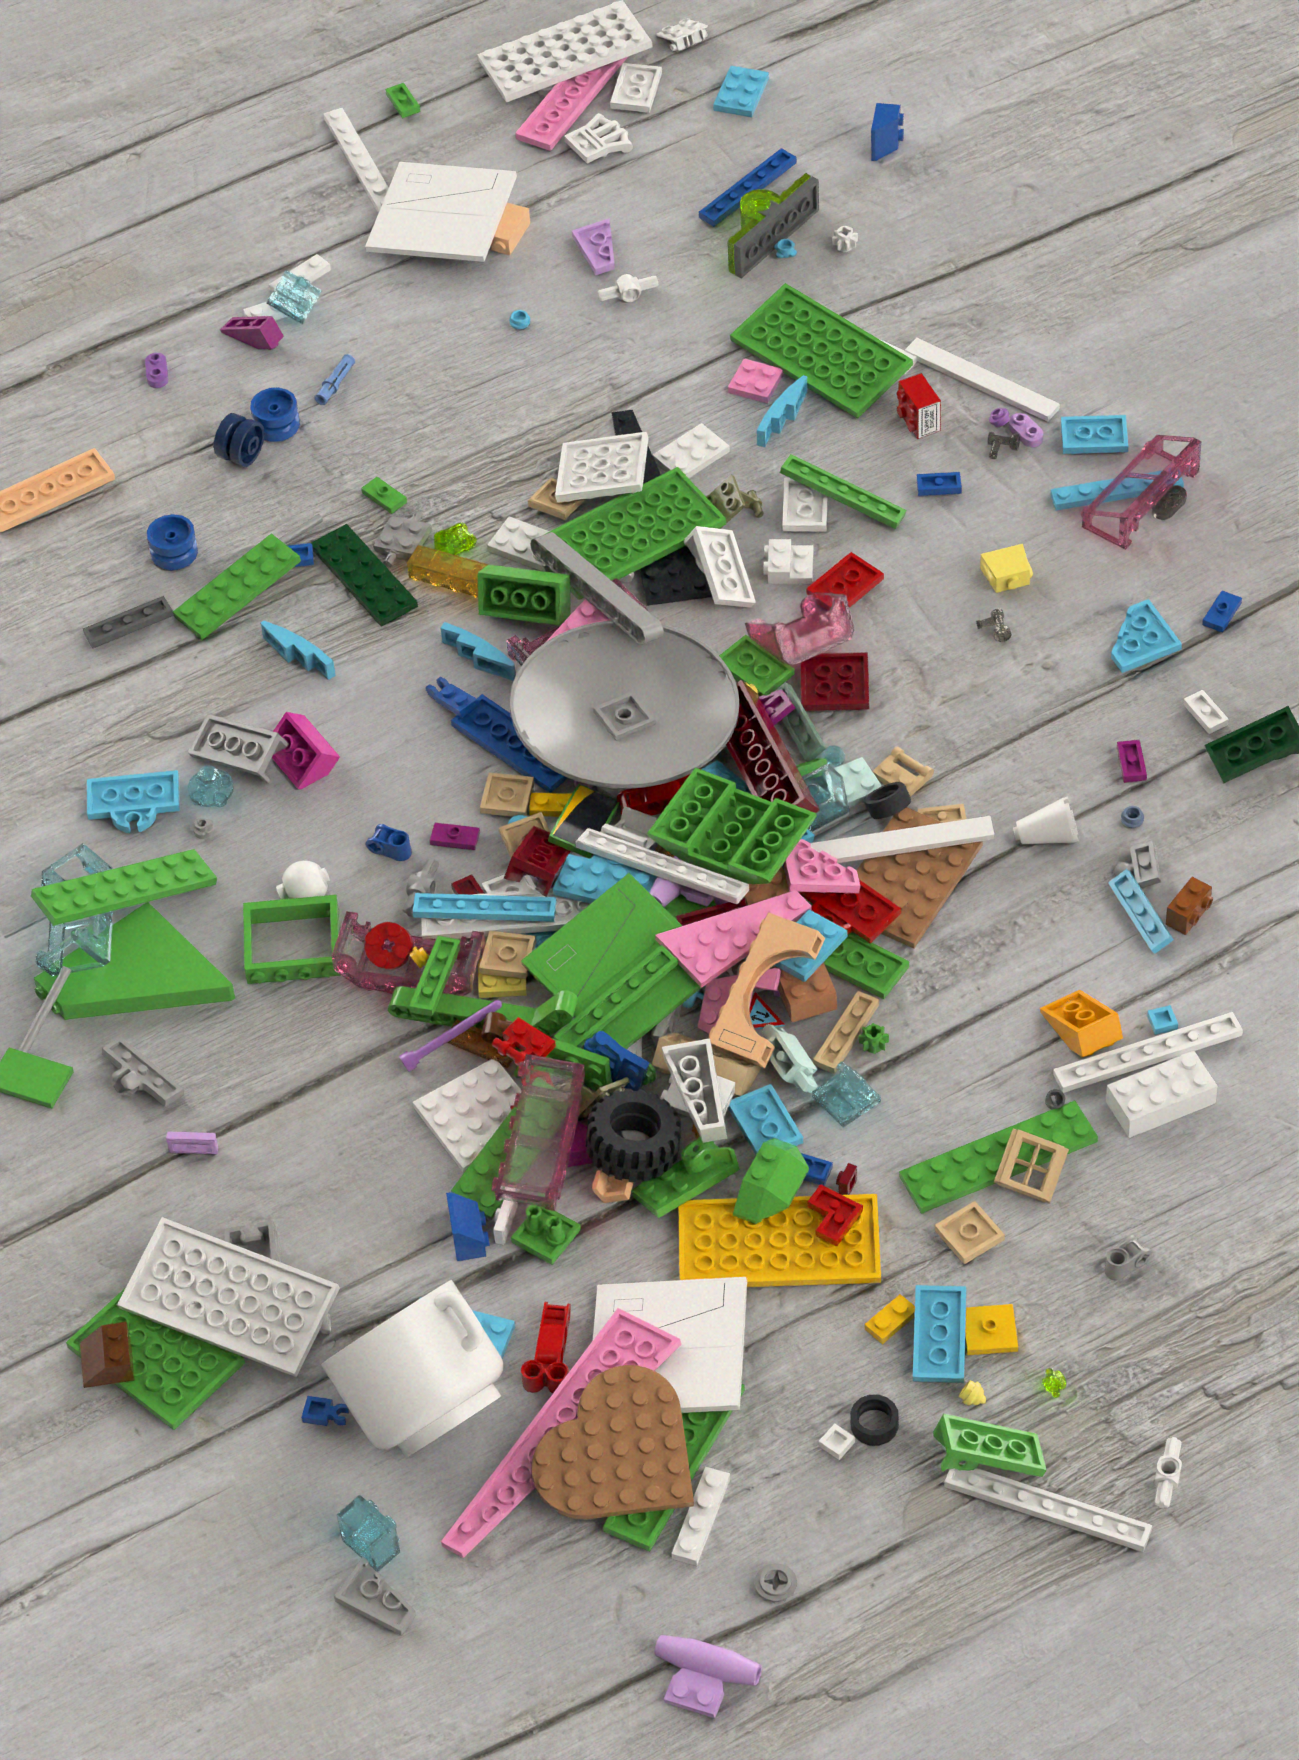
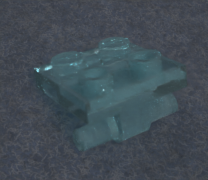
[266,270,322,325]
[812,1062,881,1128]

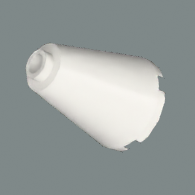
[1013,797,1079,844]

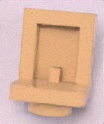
[592,1169,633,1203]

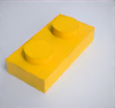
[529,792,572,817]
[865,1294,915,1345]

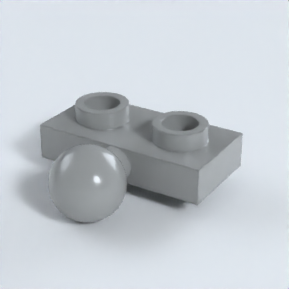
[1114,841,1161,888]

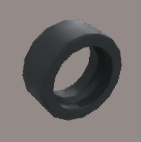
[865,782,911,819]
[850,1394,899,1446]

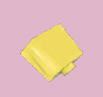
[980,544,1033,593]

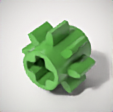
[859,1023,889,1054]

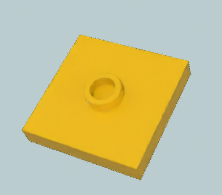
[965,1304,1018,1355]

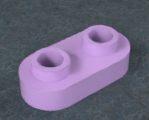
[1009,413,1043,447]

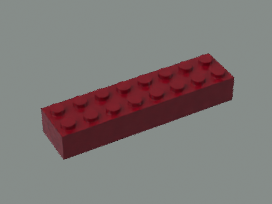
[726,680,820,813]

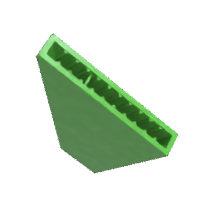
[34,902,235,1020]

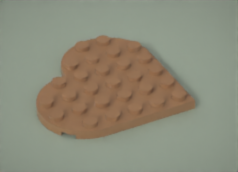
[532,1365,694,1519]

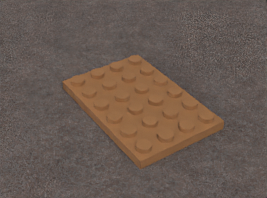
[857,807,983,949]

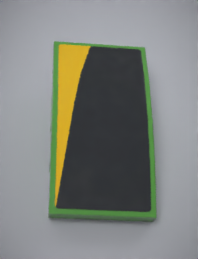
[548,784,620,859]

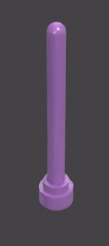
[399,1000,502,1072]

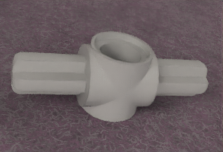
[403,858,439,916]

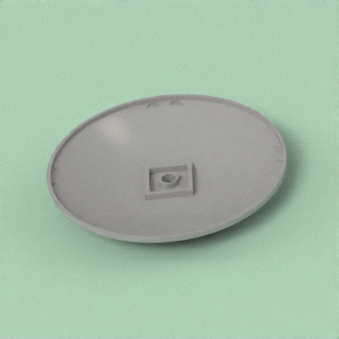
[510,620,739,788]

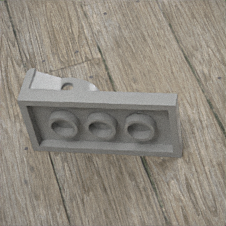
[188,714,288,784]

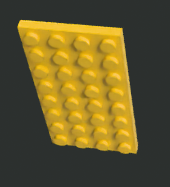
[679,1194,881,1287]

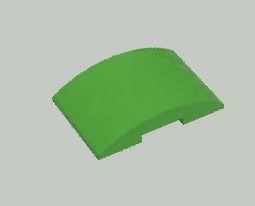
[647,767,817,884]

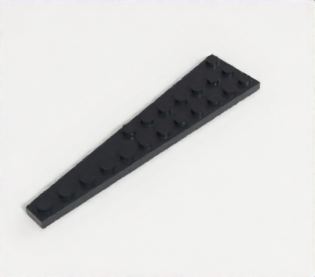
[611,410,712,606]

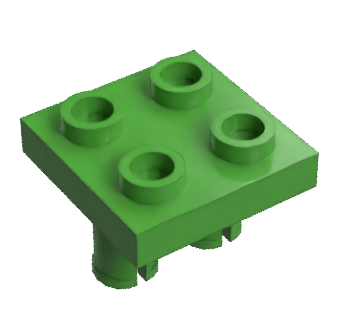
[511,1202,581,1265]

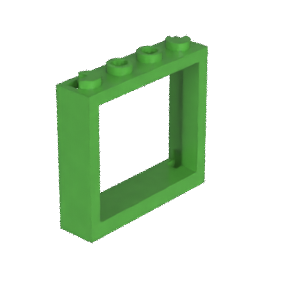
[243,895,342,984]

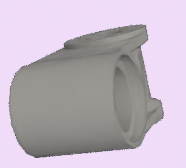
[1104,1234,1152,1281]

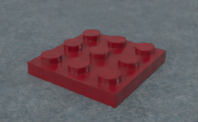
[800,652,869,711]

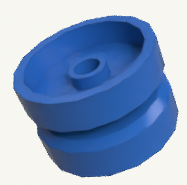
[250,387,300,442]
[147,514,198,570]

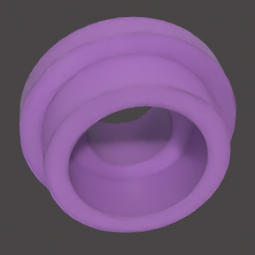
[989,408,1010,428]

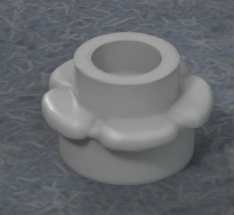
[191,818,213,839]

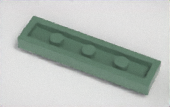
[776,682,826,761]

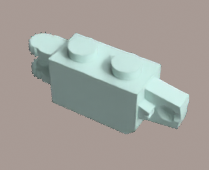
[762,1024,818,1093]

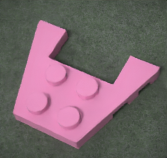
[698,968,781,1033]

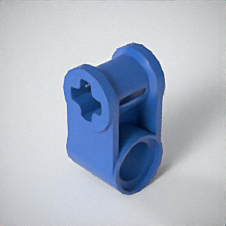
[365,824,412,861]

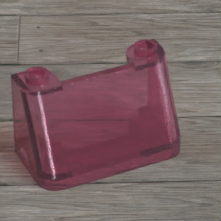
[745,592,855,665]

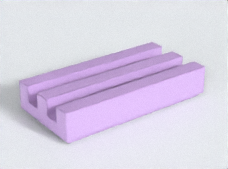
[166,1131,219,1154]

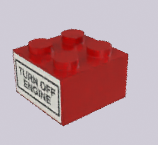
[897,373,941,439]

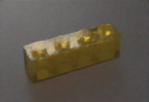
[407,545,489,598]

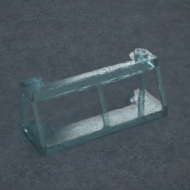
[35,843,113,976]

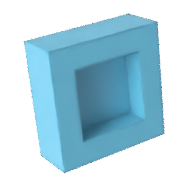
[1147,1005,1178,1035]

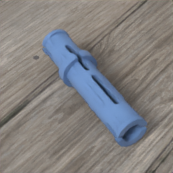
[315,354,355,405]

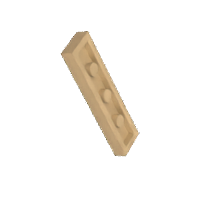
[813,991,879,1074]

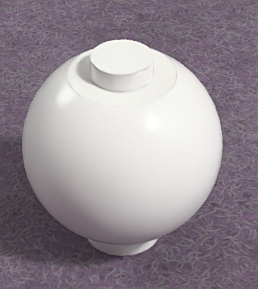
[276,861,330,899]

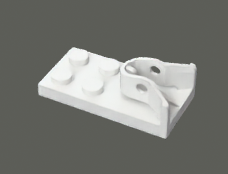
[684,526,756,608]

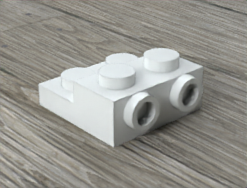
[764,539,813,584]

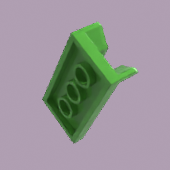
[514,1038,612,1091]
[631,1137,740,1218]
[933,1413,1046,1477]

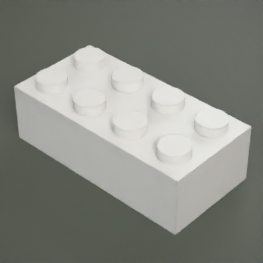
[1106,1050,1218,1138]

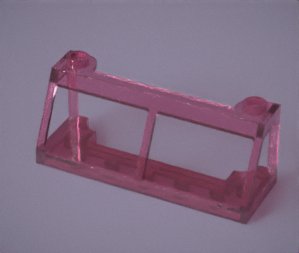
[1081,435,1202,550]

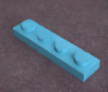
[1108,869,1174,954]

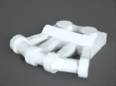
[564,113,633,164]

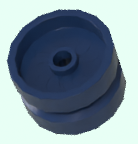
[213,413,265,467]

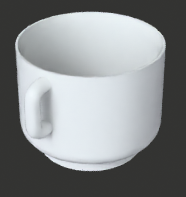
[321,1280,503,1458]

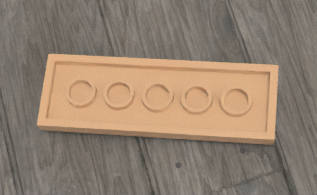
[0,448,115,533]

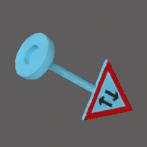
[683,989,785,1030]

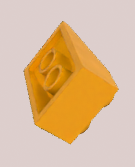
[1040,990,1123,1057]

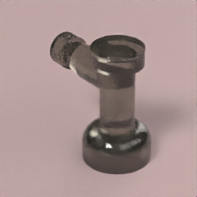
[988,432,1020,459]
[976,609,1012,642]

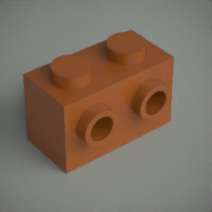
[1166,877,1213,935]

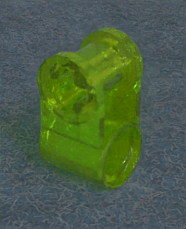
[434,522,477,559]

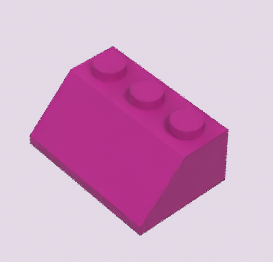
[272,712,340,789]

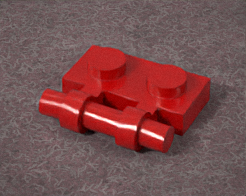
[492,1017,556,1070]

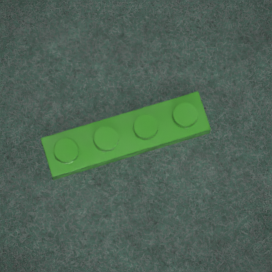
[409,936,461,1016]

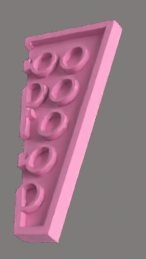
[655,890,811,988]

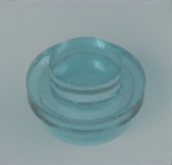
[822,745,845,767]

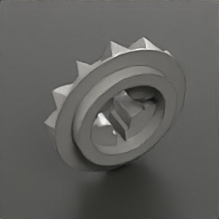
[755,1563,797,1604]

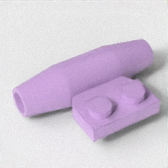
[655,1635,762,1718]

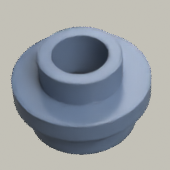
[1121,806,1144,828]

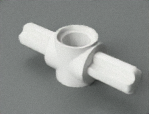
[598,274,659,302]
[1154,1437,1182,1509]

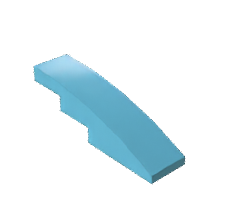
[757,375,807,447]
[261,621,336,680]
[440,622,516,681]

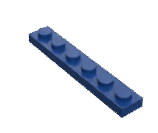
[699,148,797,227]

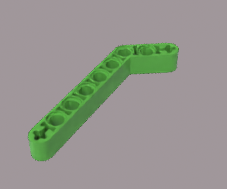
[388,986,578,1037]

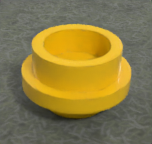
[409,946,429,969]

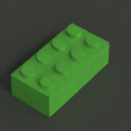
[478,565,571,625]

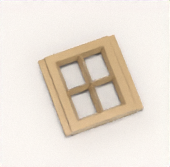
[994,1128,1069,1203]

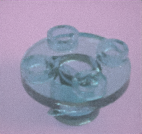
[188,766,234,807]

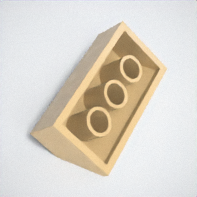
[652,1032,762,1098]

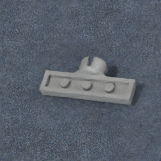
[102,1037,184,1107]

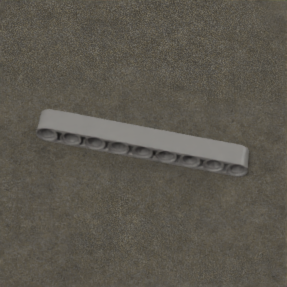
[530,532,663,645]

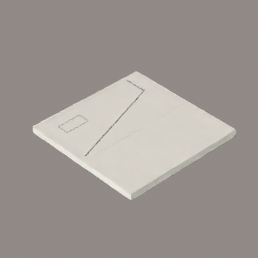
[365,162,517,262]
[593,1277,747,1413]

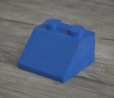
[871,103,904,161]
[446,1192,490,1261]

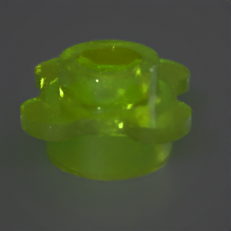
[1042,1368,1066,1398]

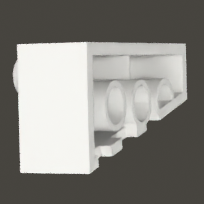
[662,1038,727,1143]

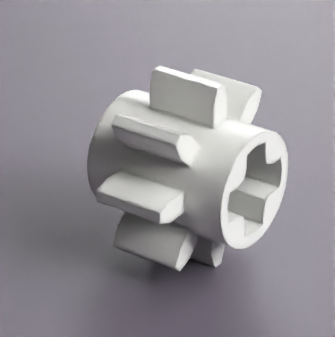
[832,226,858,252]

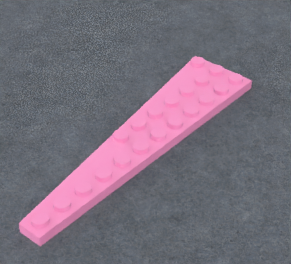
[441,1308,681,1558]

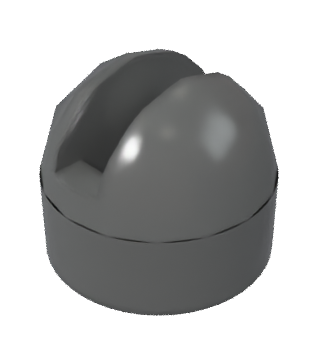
[1045,1089,1065,1110]

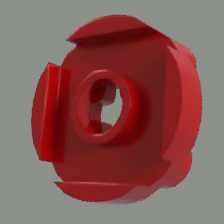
[365,922,413,970]

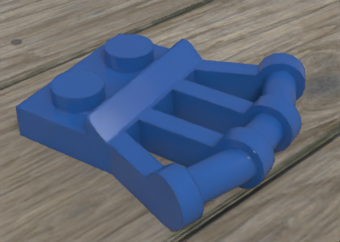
[584,1031,650,1091]

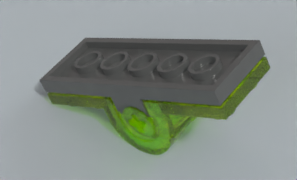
[727,173,819,279]

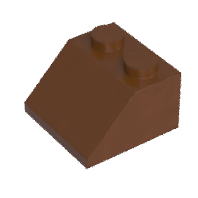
[80,1322,134,1388]

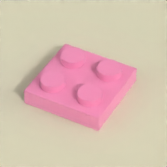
[728,359,783,403]

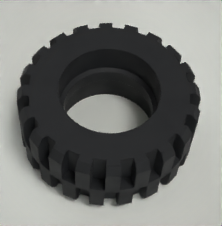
[585,1089,682,1182]

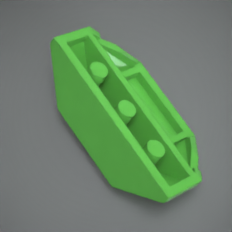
[733,1138,809,1224]

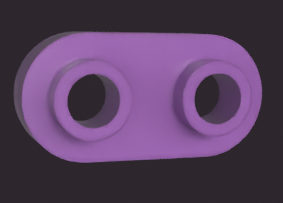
[145,353,168,388]

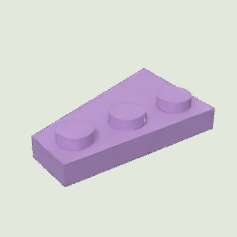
[572,218,615,275]

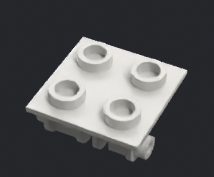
[656,18,708,52]

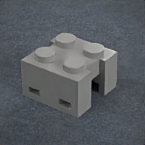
[224,1220,282,1263]

